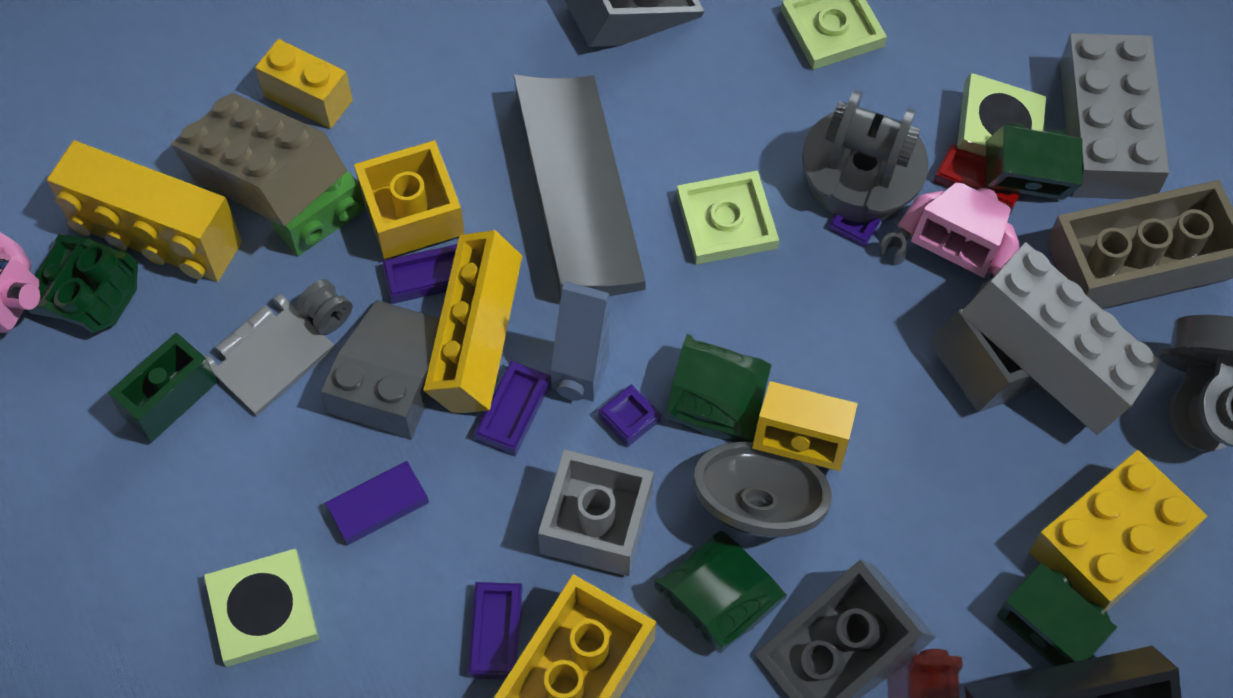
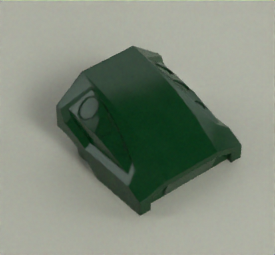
[24,234,138,333]
[666,334,772,442]
[654,530,787,654]

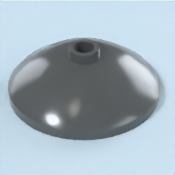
[693,442,832,538]

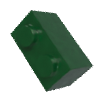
[986,123,1083,200]
[108,332,218,443]
[996,563,1117,666]

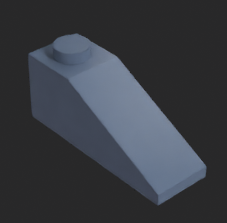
[550,281,610,401]

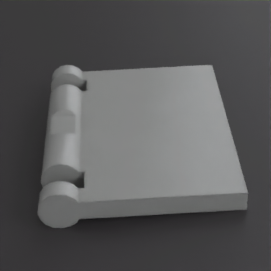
[205,293,335,416]

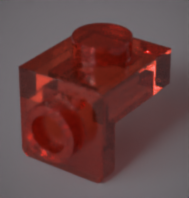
[907,649,963,698]

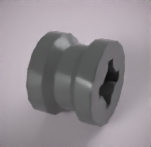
[296,279,353,334]

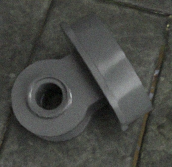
[802,89,928,223]
[1159,315,1233,451]

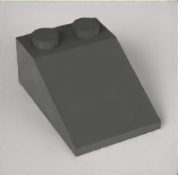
[565,0,705,47]
[321,300,440,440]
[929,309,1040,412]
[755,560,936,698]

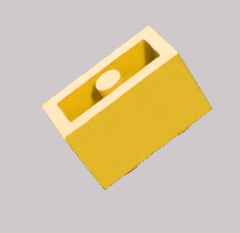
[255,39,353,129]
[752,381,858,472]

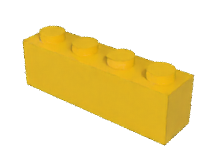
[423,230,523,414]

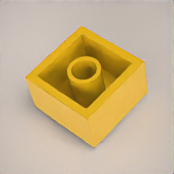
[354,140,465,259]

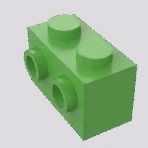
[270,170,366,257]

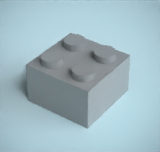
[538,449,654,576]

